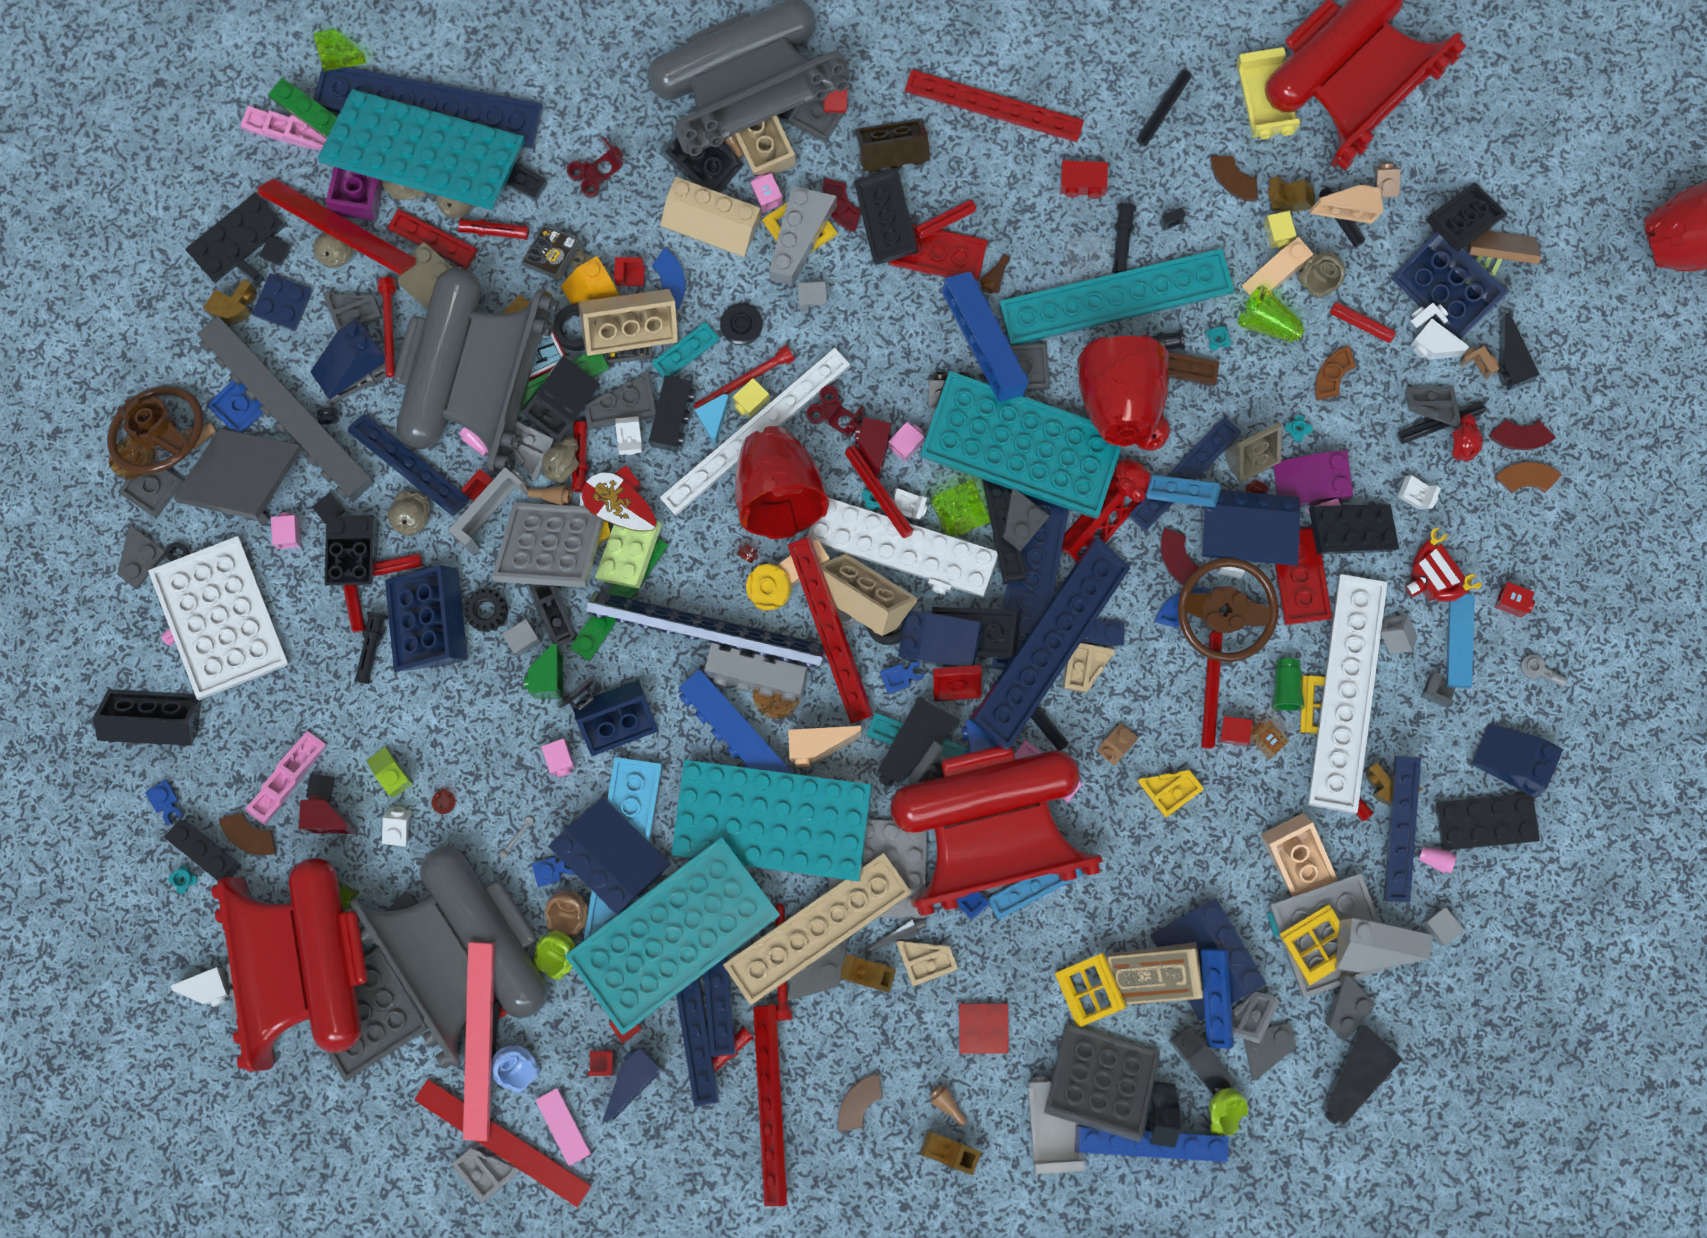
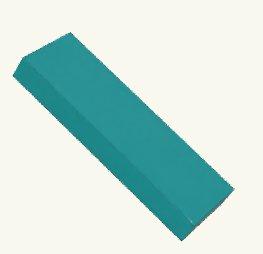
[651,322,720,379]

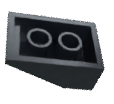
[659,133,744,193]

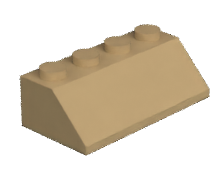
[735,116,796,175]
[660,177,762,258]
[578,289,678,356]
[820,554,918,636]

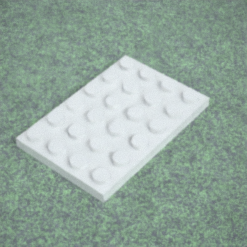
[148,536,289,700]

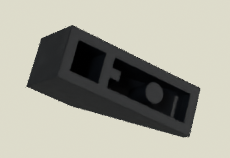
[1498,313,1540,391]
[525,584,576,647]
[1169,1025,1235,1096]
[1150,1081,1181,1147]

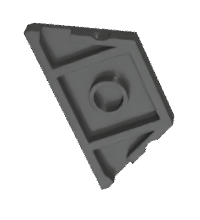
[787,939,848,1000]

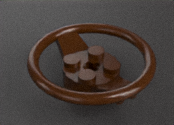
[107,386,204,474]
[1177,558,1279,662]

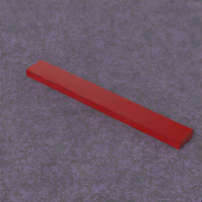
[905,69,1084,143]
[258,178,416,275]
[787,536,874,724]
[753,1005,787,1207]
[414,1079,592,1208]

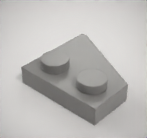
[451,1148,520,1204]

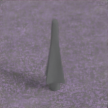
[864,918,927,953]

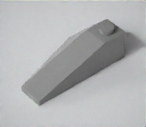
[1335,918,1432,973]

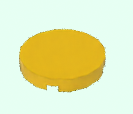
[746,564,792,611]

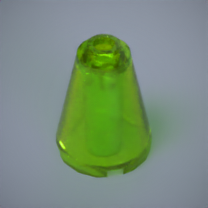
[1237,285,1305,343]

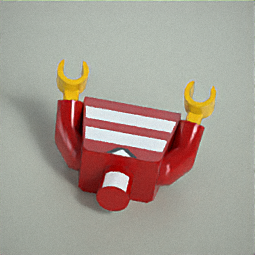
[1405,527,1482,602]

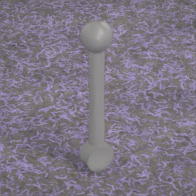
[499,817,534,859]

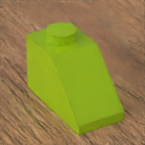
[366,746,413,798]

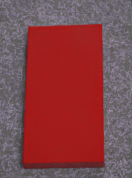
[888,224,988,281]
[1274,528,1332,626]

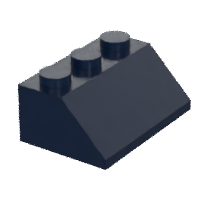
[572,680,658,757]

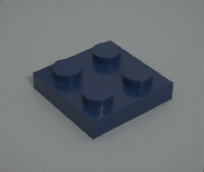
[252,273,313,332]

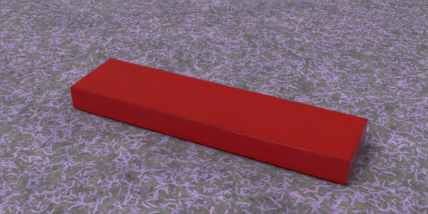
[387,209,478,270]

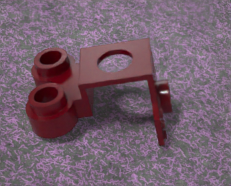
[567,136,623,198]
[806,385,865,439]

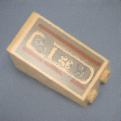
[1107,942,1204,1005]

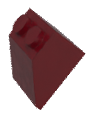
[855,417,891,479]
[299,796,358,834]

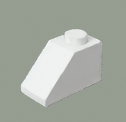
[1410,319,1469,360]
[171,967,230,1007]

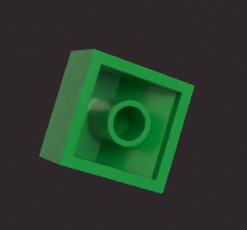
[524,644,563,699]

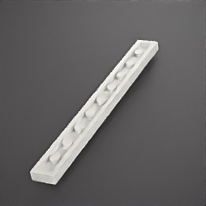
[660,348,850,516]

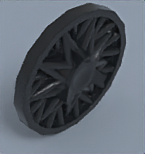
[720,303,763,345]

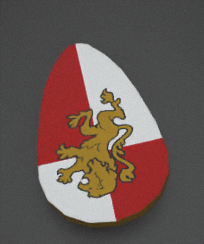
[582,473,656,532]

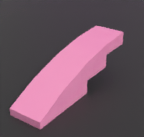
[240,106,326,151]
[245,731,326,825]

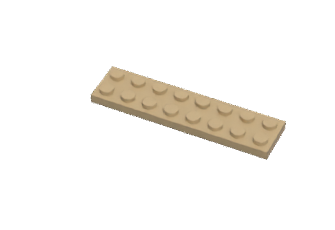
[723,853,912,1006]

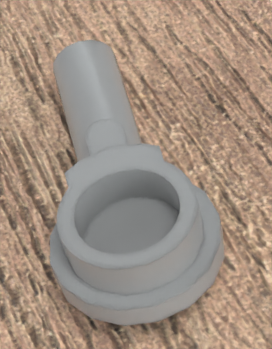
[1521,655,1568,687]

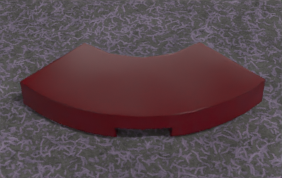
[823,178,861,233]
[1488,419,1556,451]
[1160,528,1199,586]

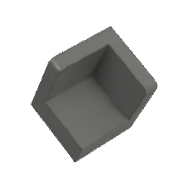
[1421,672,1456,708]

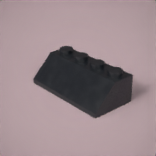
[93,690,201,746]

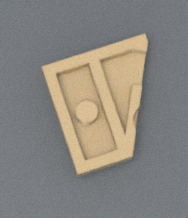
[1062,643,1115,693]
[896,941,958,987]

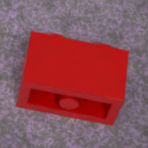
[1060,160,1108,199]

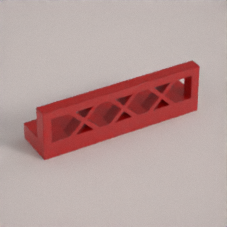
[1061,477,1140,563]

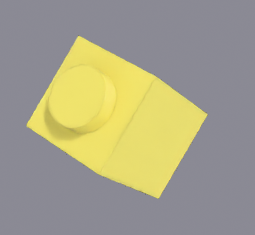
[1264,211,1297,250]
[733,378,770,418]

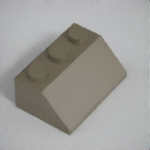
[397,242,453,310]

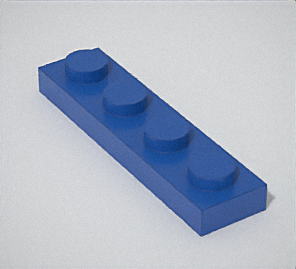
[1201,948,1234,1049]

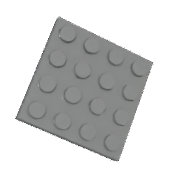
[492,502,604,588]
[829,820,927,919]
[1269,873,1394,998]

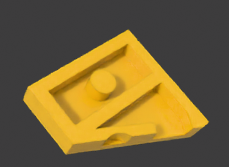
[1137,770,1204,819]

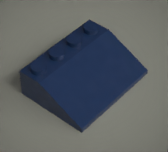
[1391,232,1510,339]
[1201,490,1300,566]
[385,565,468,672]
[548,797,671,915]
[1150,898,1267,1021]

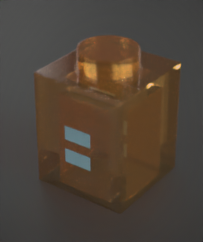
[1250,720,1289,760]

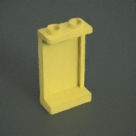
[1236,47,1300,140]

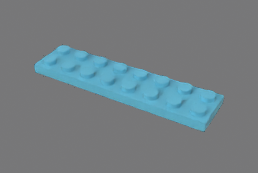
[583,757,663,941]

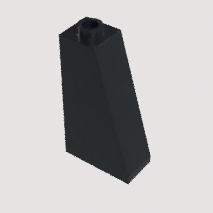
[876,697,961,788]
[1322,1025,1403,1125]

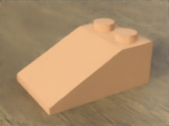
[788,726,861,768]
[1260,813,1338,897]

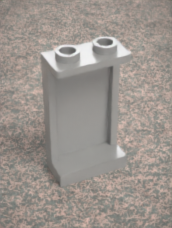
[448,467,528,555]
[1027,1077,1085,1174]

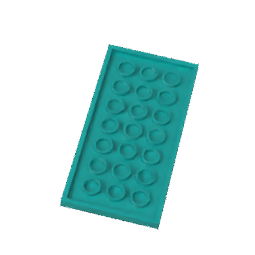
[318,89,525,211]
[919,371,1121,519]
[671,760,873,882]
[565,837,781,1035]

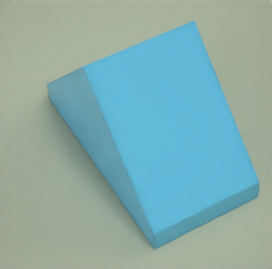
[695,394,730,444]

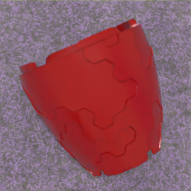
[1643,181,1707,272]
[1077,335,1169,447]
[735,426,830,539]

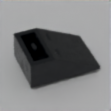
[520,356,600,441]
[324,515,379,586]

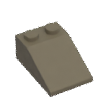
[1226,422,1282,483]

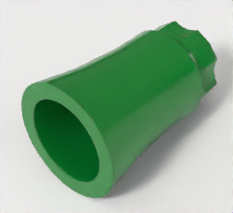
[1271,658,1305,711]

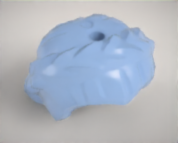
[491,1045,540,1093]

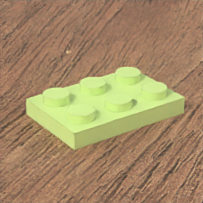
[595,521,662,589]

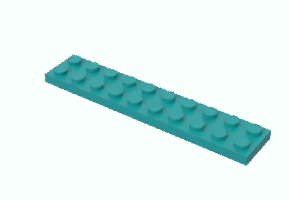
[999,248,1234,345]

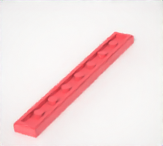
[463,941,495,1141]

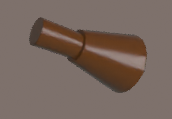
[979,254,1010,294]

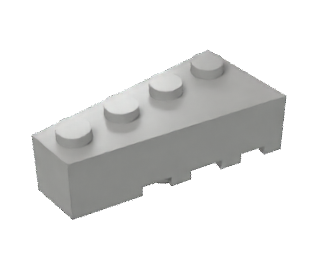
[769,186,837,285]
[705,643,808,702]

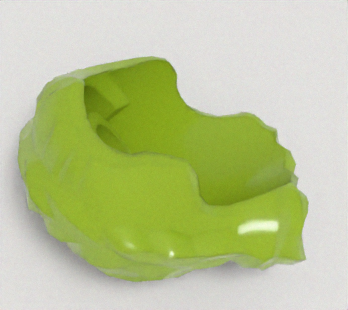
[533,931,576,980]
[1209,1088,1248,1136]

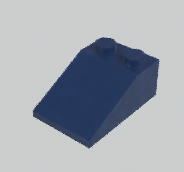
[310,318,385,400]
[898,610,982,667]
[1471,724,1564,798]
[603,1048,664,1123]

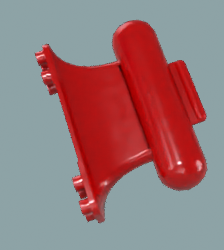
[1264,0,1467,171]
[890,746,1103,916]
[211,858,367,1072]

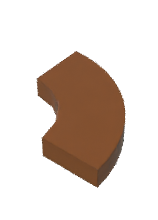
[1315,345,1356,401]
[1494,462,1562,493]

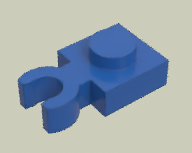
[880,662,924,695]
[145,780,184,825]
[532,857,575,888]
[957,892,989,921]

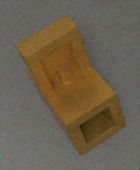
[1268,177,1315,212]
[203,279,256,324]
[1365,762,1422,805]
[840,954,896,993]
[919,1131,982,1176]

